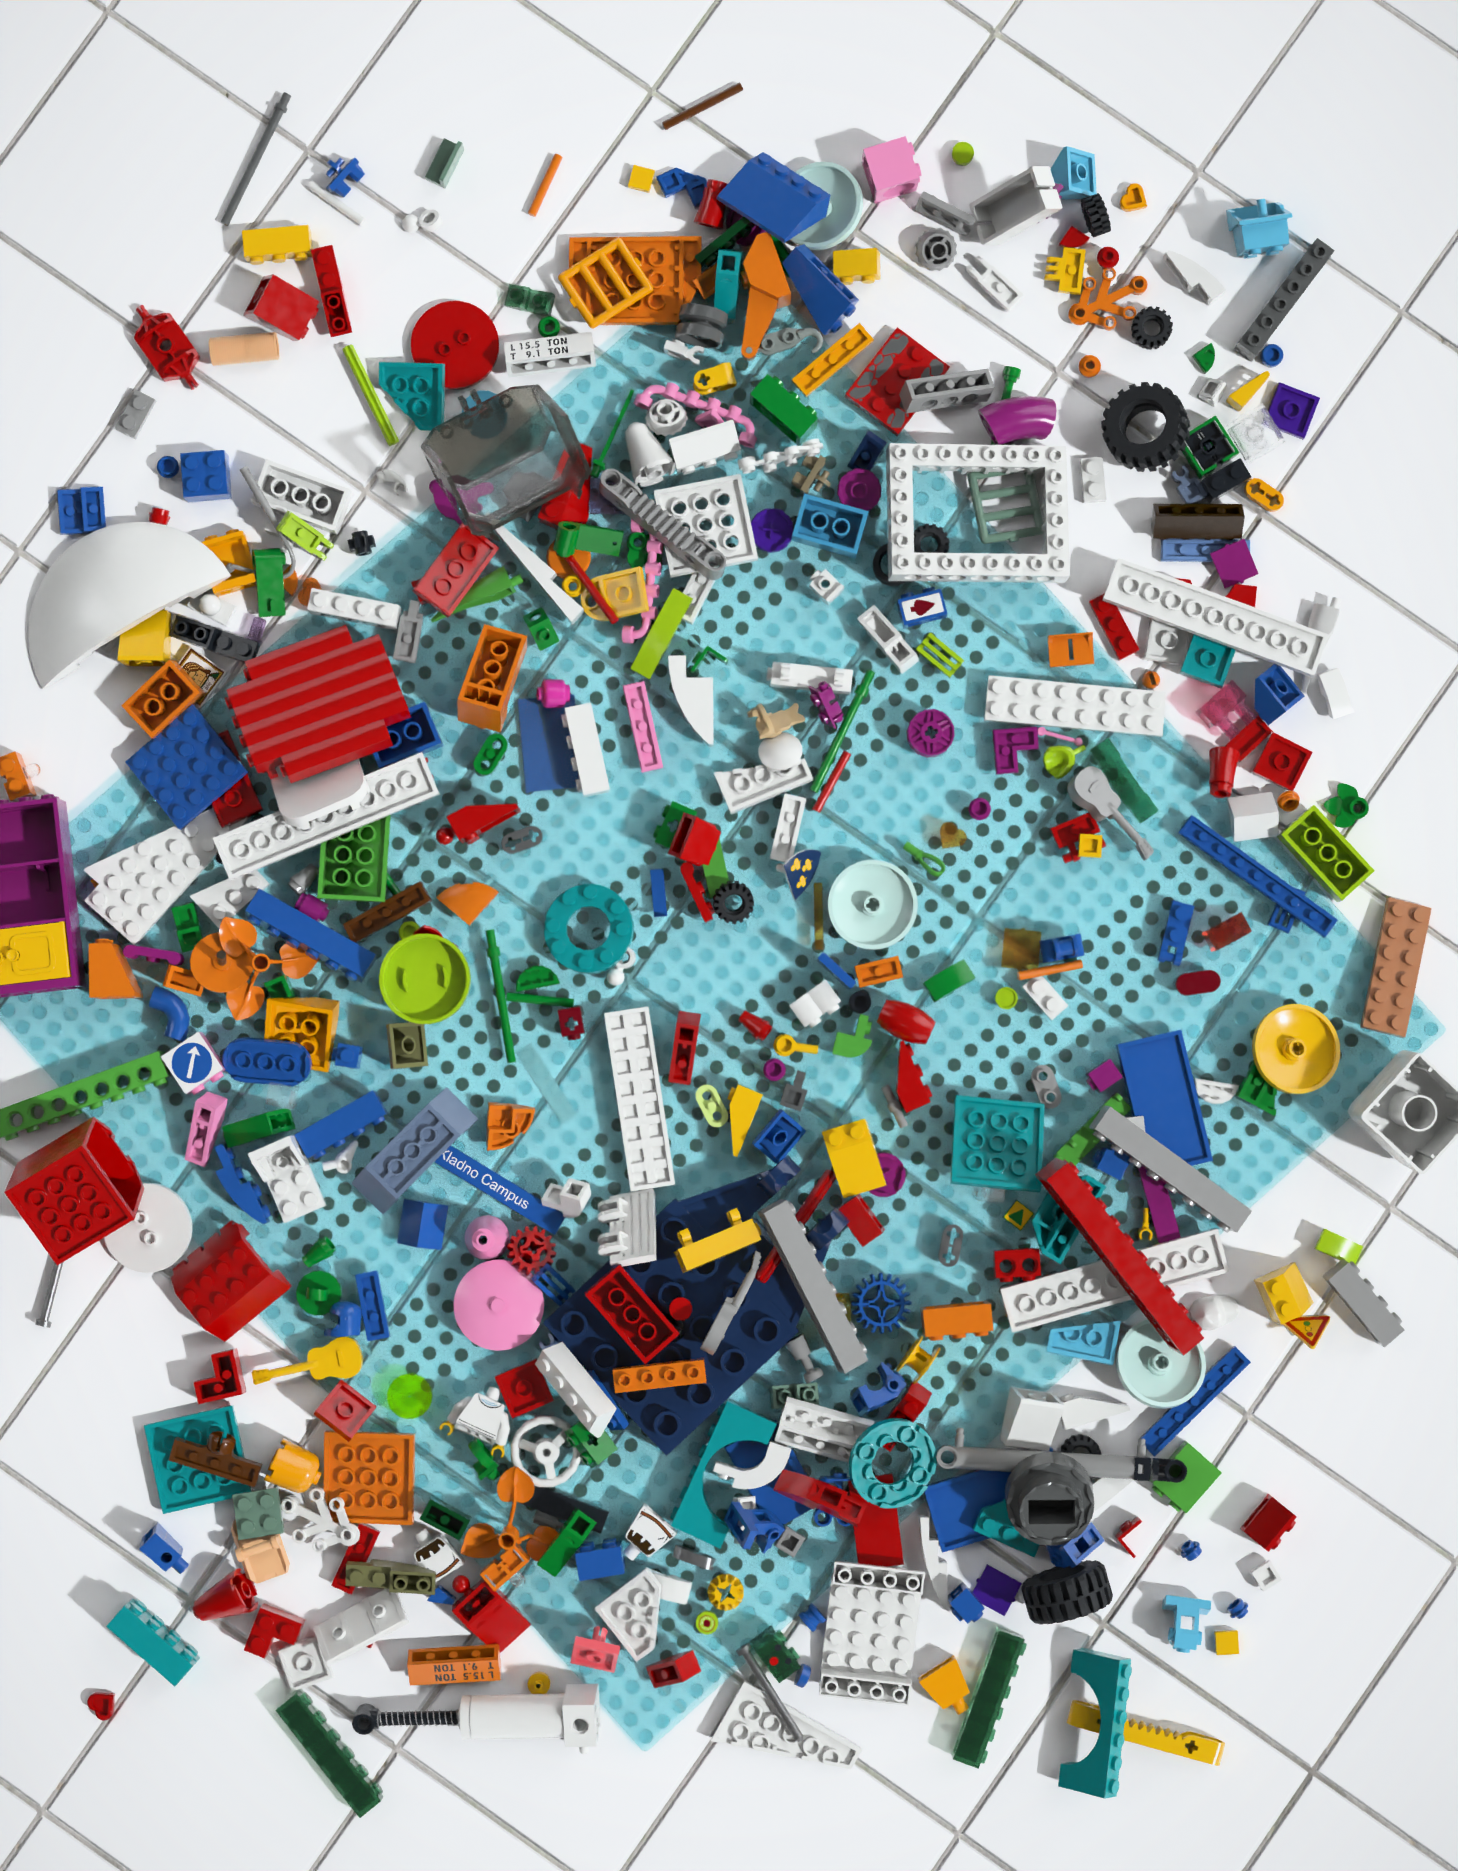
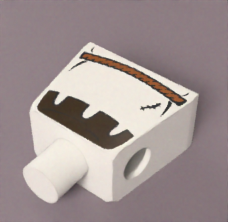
[623,1503,677,1561]
[413,1528,466,1582]

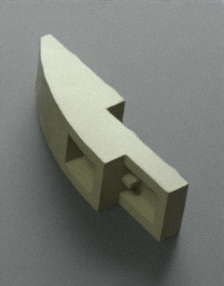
[345,1559,436,1595]

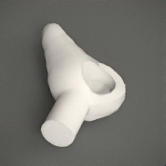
[322,1140,358,1174]

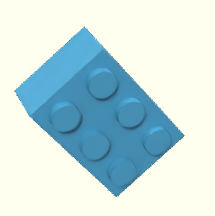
[792,493,869,559]

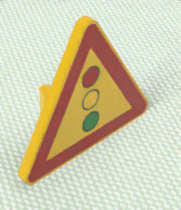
[1282,1315,1330,1349]

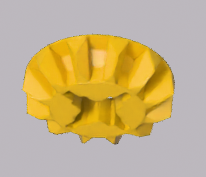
[708,1574,744,1611]

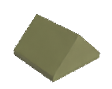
[386,1022,428,1070]

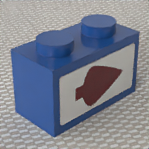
[897,587,948,629]

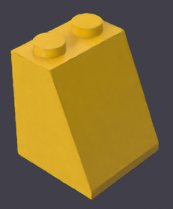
[118,608,171,667]
[1254,1262,1313,1325]

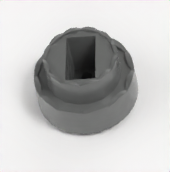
[1005,1452,1094,1545]

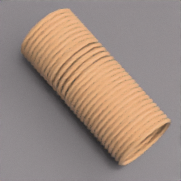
[209,331,280,366]

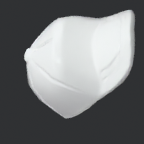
[1190,1295,1239,1331]

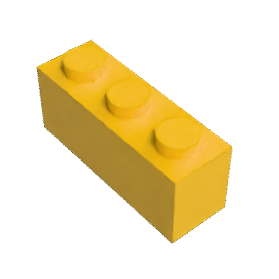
[242,225,313,265]

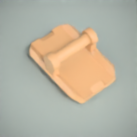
[231,1519,290,1584]

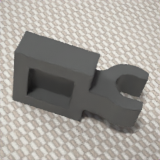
[779,1070,808,1112]

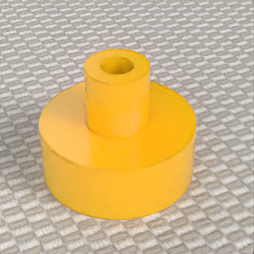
[527,1672,551,1694]

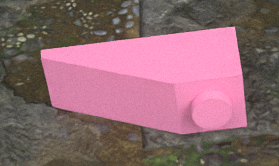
[184,1091,228,1167]

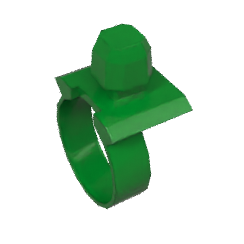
[468,1438,500,1481]

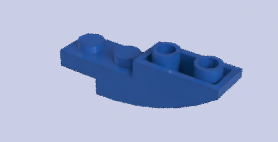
[214,1143,271,1224]

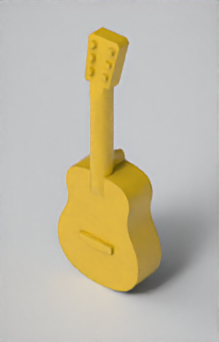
[251,1336,363,1385]

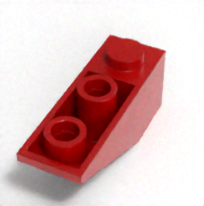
[896,1040,932,1113]
[882,1381,932,1452]

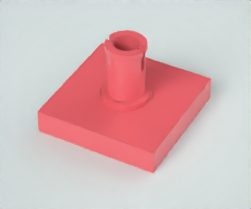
[570,1626,620,1673]

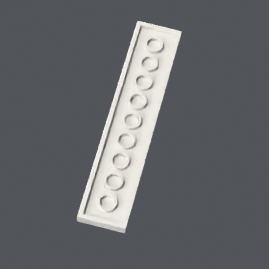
[1102,558,1329,678]
[213,752,440,880]
[1000,1228,1229,1333]

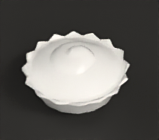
[645,399,688,436]

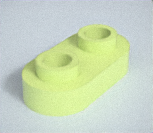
[696,1085,728,1127]

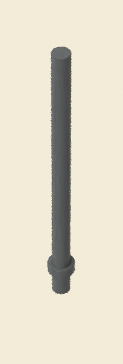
[221,92,292,226]

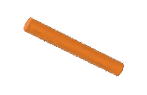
[528,153,563,217]
[1017,960,1083,981]

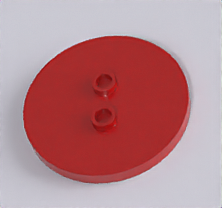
[411,301,499,390]

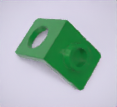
[523,607,559,651]
[690,646,729,675]

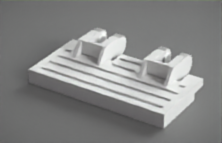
[598,1188,656,1267]

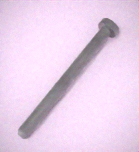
[35,1262,64,1328]
[736,1643,803,1742]

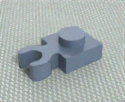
[1171,465,1207,504]

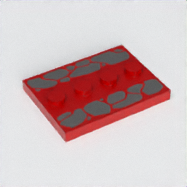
[844,327,950,436]

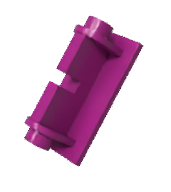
[808,681,843,729]

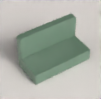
[425,138,465,189]

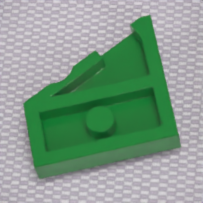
[1235,1061,1277,1116]

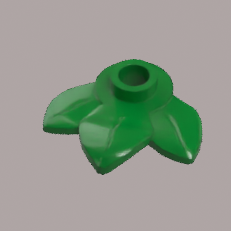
[627,532,664,568]
[1323,783,1369,828]

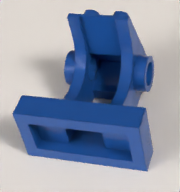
[850,1362,907,1417]
[724,1502,785,1554]
[1045,1522,1105,1568]

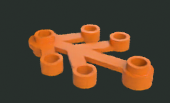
[1068,268,1148,331]

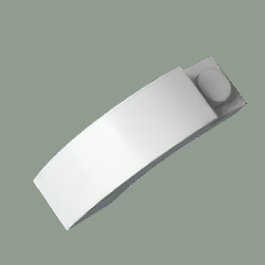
[713,1440,792,1489]

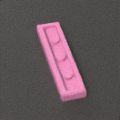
[623,681,663,773]

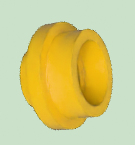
[562,575,584,598]

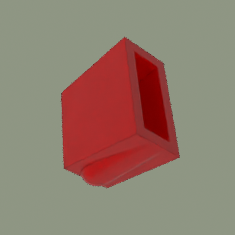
[668,812,721,866]

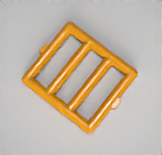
[558,238,653,329]

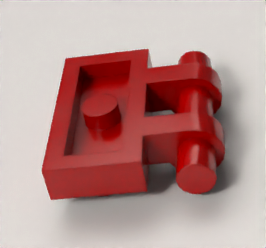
[1050,812,1106,864]

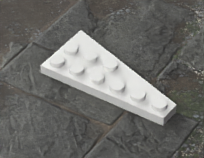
[711,1680,862,1770]

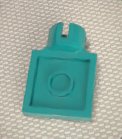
[1179,634,1236,689]

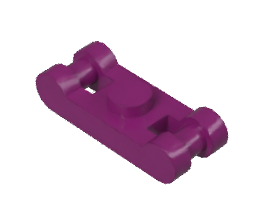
[123,945,185,966]

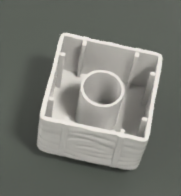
[1348,1050,1458,1174]

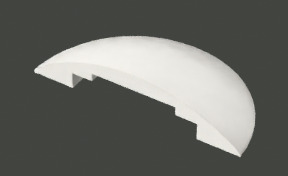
[28,522,231,689]

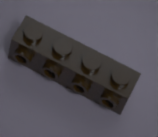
[1151,504,1245,540]

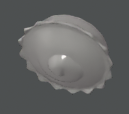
[915,227,957,271]

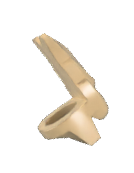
[747,703,805,740]

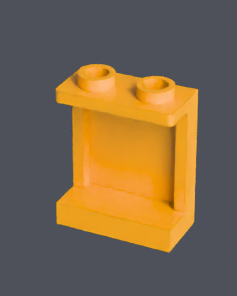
[202,529,256,597]

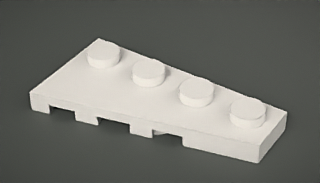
[714,758,813,814]

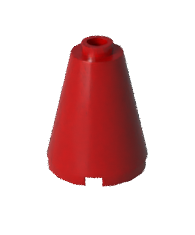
[192,1568,258,1621]

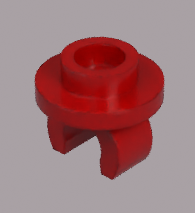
[1097,247,1119,270]

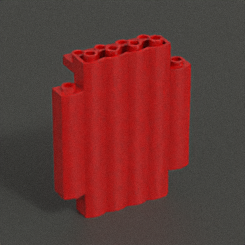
[224,625,411,783]

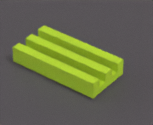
[916,632,964,678]

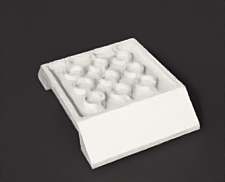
[819,1561,925,1706]

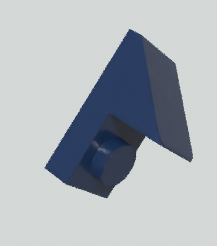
[847,430,887,471]

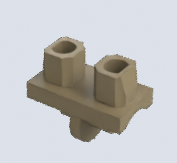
[791,455,831,496]

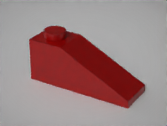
[668,1011,701,1085]

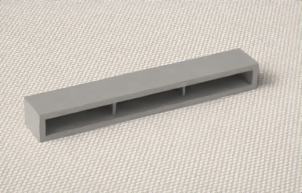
[1089,1105,1252,1233]
[758,1199,868,1374]

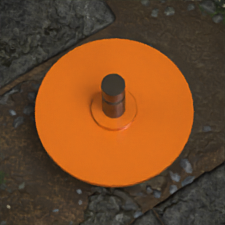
[190,932,253,993]

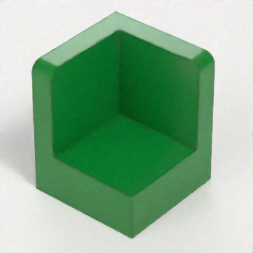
[263,975,296,998]

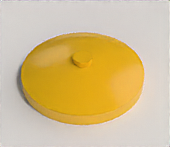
[1252,1004,1340,1094]

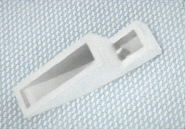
[668,655,714,747]

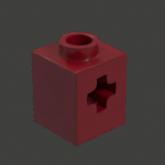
[558,1006,585,1041]

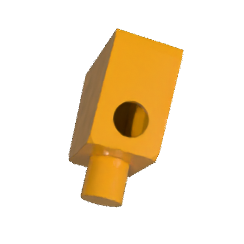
[918,1655,970,1715]

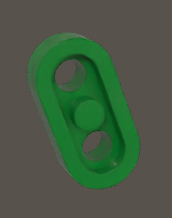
[474,733,508,776]

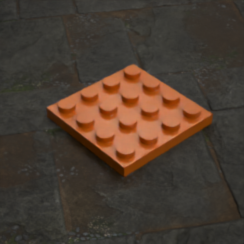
[323,1430,415,1525]

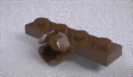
[168,1431,263,1487]

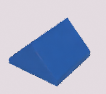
[751,1109,806,1164]
[397,1198,449,1250]

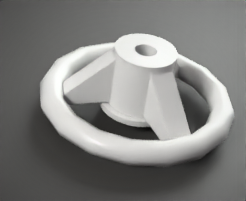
[510,1416,581,1487]

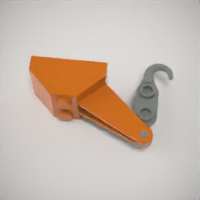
[740,232,823,361]

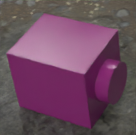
[1086,1059,1123,1093]

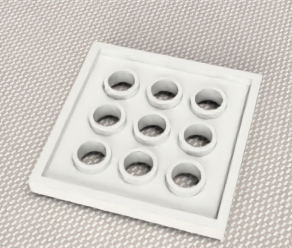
[654,474,758,578]

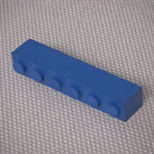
[245,889,376,983]

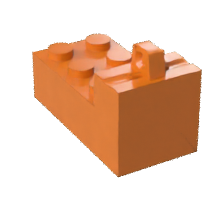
[457,624,527,733]

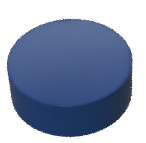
[1260,344,1284,368]
[794,1664,811,1688]

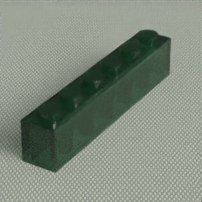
[951,1626,1027,1769]
[275,1690,384,1818]

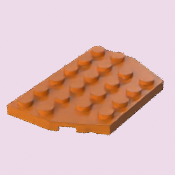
[569,236,702,326]

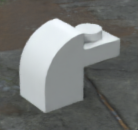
[541,1178,591,1218]

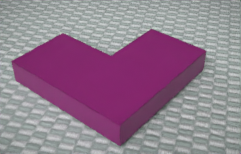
[992,727,1039,775]

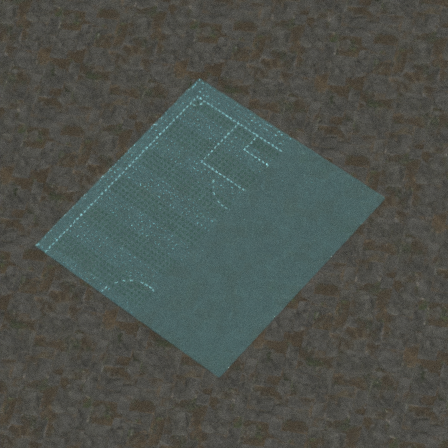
[0,242,1446,1752]

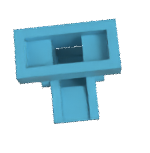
[1162,1595,1211,1653]

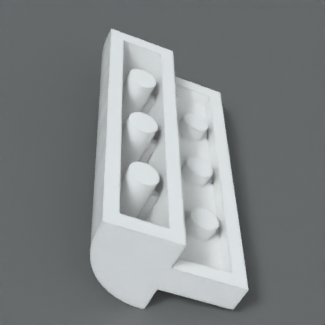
[774,1397,874,1463]

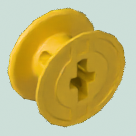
[896,1335,941,1385]

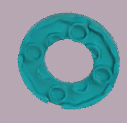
[544,884,634,974]
[848,1418,937,1508]

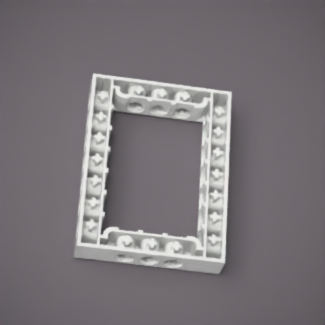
[886,443,1070,583]

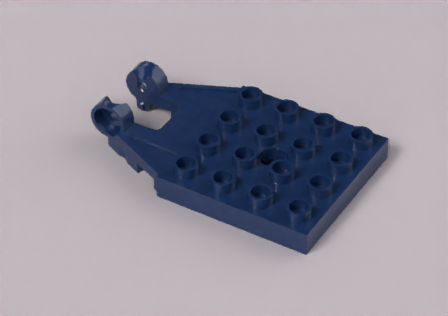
[543,1155,850,1456]

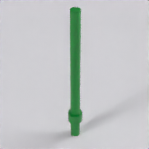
[809,669,875,793]
[485,929,516,1063]

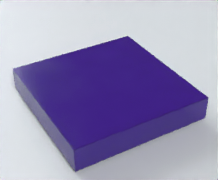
[1262,382,1320,440]

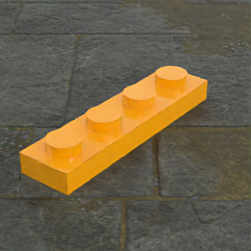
[792,323,874,397]

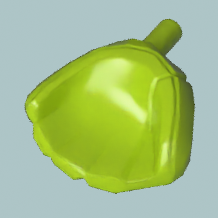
[1043,745,1086,779]

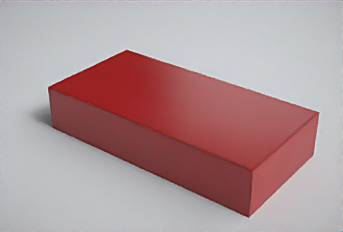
[1224,715,1273,762]

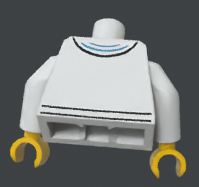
[439,1386,510,1458]

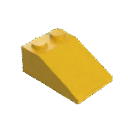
[822,1118,887,1198]

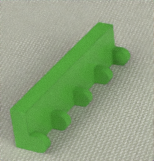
[1053,1092,1131,1166]

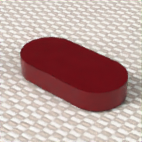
[1175,970,1221,996]

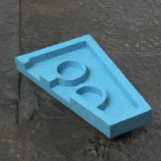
[1046,1321,1121,1366]

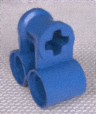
[1039,933,1085,963]

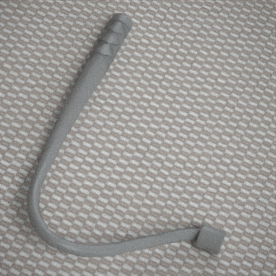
[225,466,296,579]

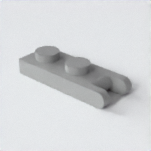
[915,191,975,236]

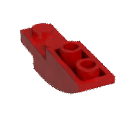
[310,245,353,337]
[773,1469,867,1527]

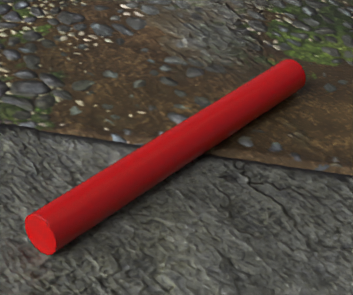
[563,555,619,624]

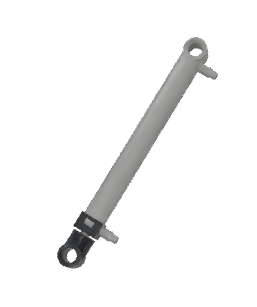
[936,1428,1187,1483]

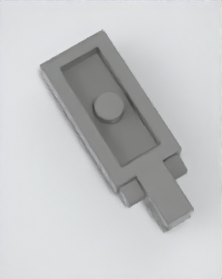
[393,600,424,664]

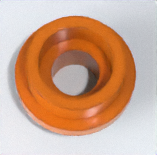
[1079,355,1101,378]
[1277,791,1300,812]

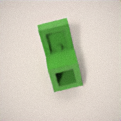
[832,1014,872,1058]

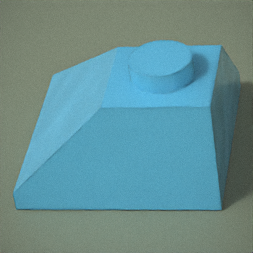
[1050,146,1097,200]

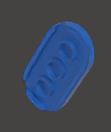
[222,1037,312,1086]

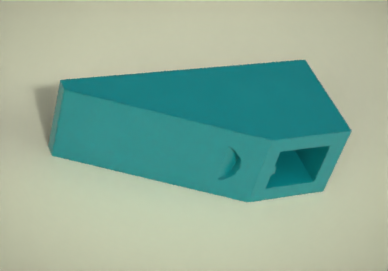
[714,249,743,319]

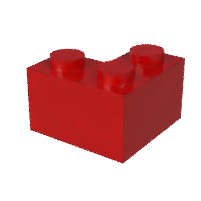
[194,1348,247,1404]
[244,1603,306,1659]

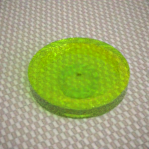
[387,1373,433,1419]

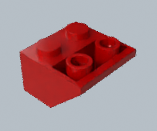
[1240,1494,1297,1552]

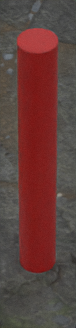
[812,750,851,813]

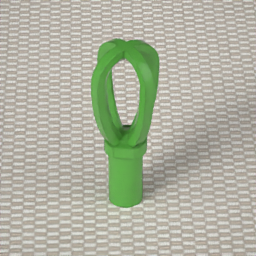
[903,841,945,877]

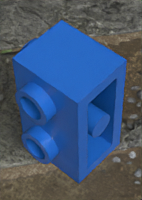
[948,1582,985,1624]

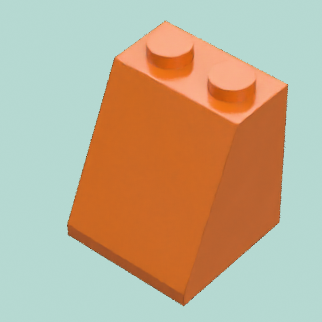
[89,939,143,999]

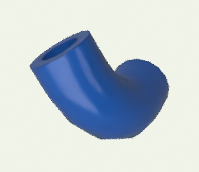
[149,986,190,1042]

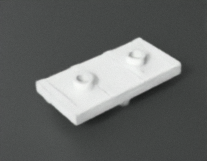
[313,1588,410,1667]

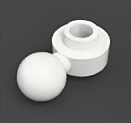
[402,209,442,232]
[607,947,636,986]

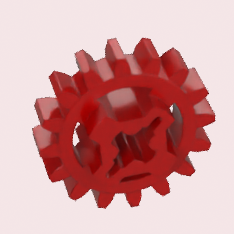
[507,1226,556,1276]

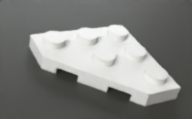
[594,1567,661,1662]

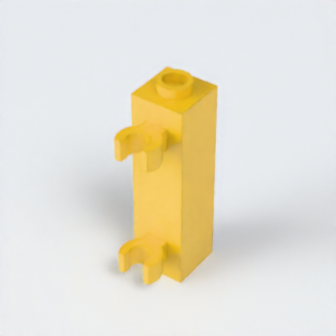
[674,1208,761,1273]

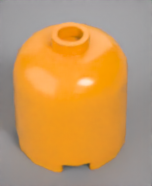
[264,1438,322,1493]

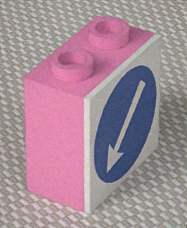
[161,1032,225,1095]

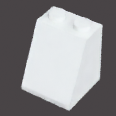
[1000,1387,1065,1451]

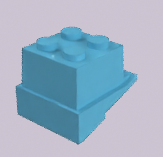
[1226,199,1293,259]

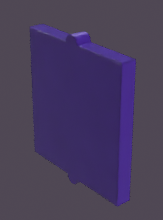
[972,1564,1022,1616]

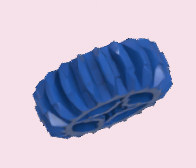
[851,1272,912,1334]

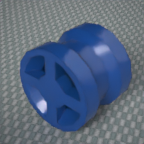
[799,1603,827,1632]

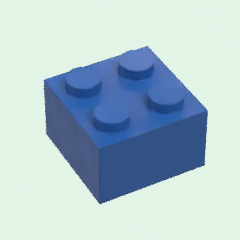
[180,450,232,503]
[575,1538,626,1581]

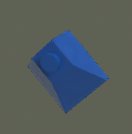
[1254,664,1305,725]

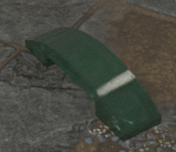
[1090,737,1159,824]

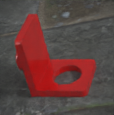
[1115,1516,1142,1558]

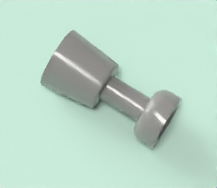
[785,1333,824,1384]

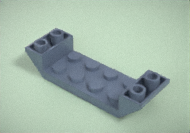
[352,1087,478,1215]

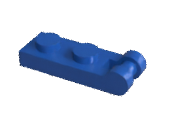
[1157,900,1195,966]

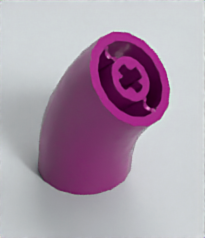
[978,396,1057,445]

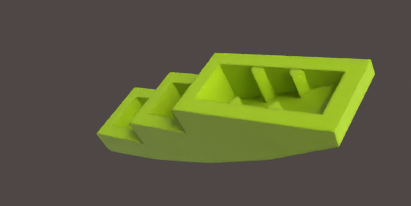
[630,588,693,680]

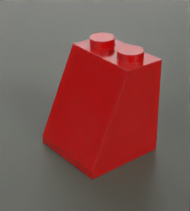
[243,274,320,341]

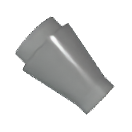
[287,863,319,896]

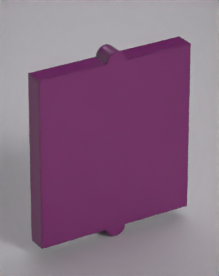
[1210,538,1259,589]

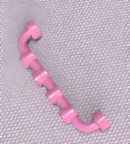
[633,382,757,448]
[622,519,663,644]

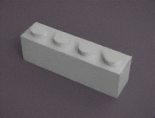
[1322,1259,1405,1348]

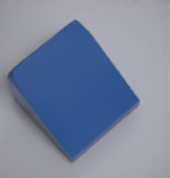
[427,1585,456,1605]

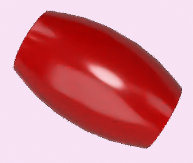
[877,1000,936,1045]

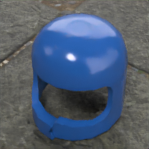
[324,1301,362,1337]

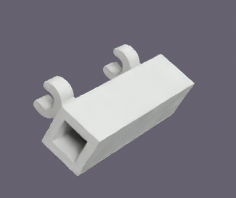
[766,662,853,695]

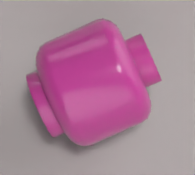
[536,679,570,708]

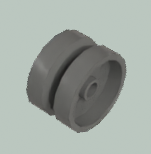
[675,303,728,349]

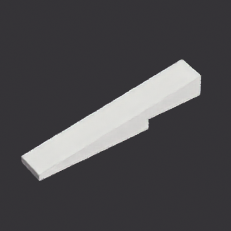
[486,514,584,625]

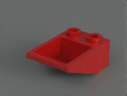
[436,804,521,845]
[452,1575,532,1653]

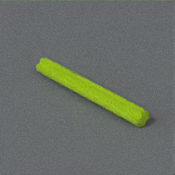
[342,344,399,446]

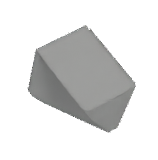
[774,1526,806,1558]

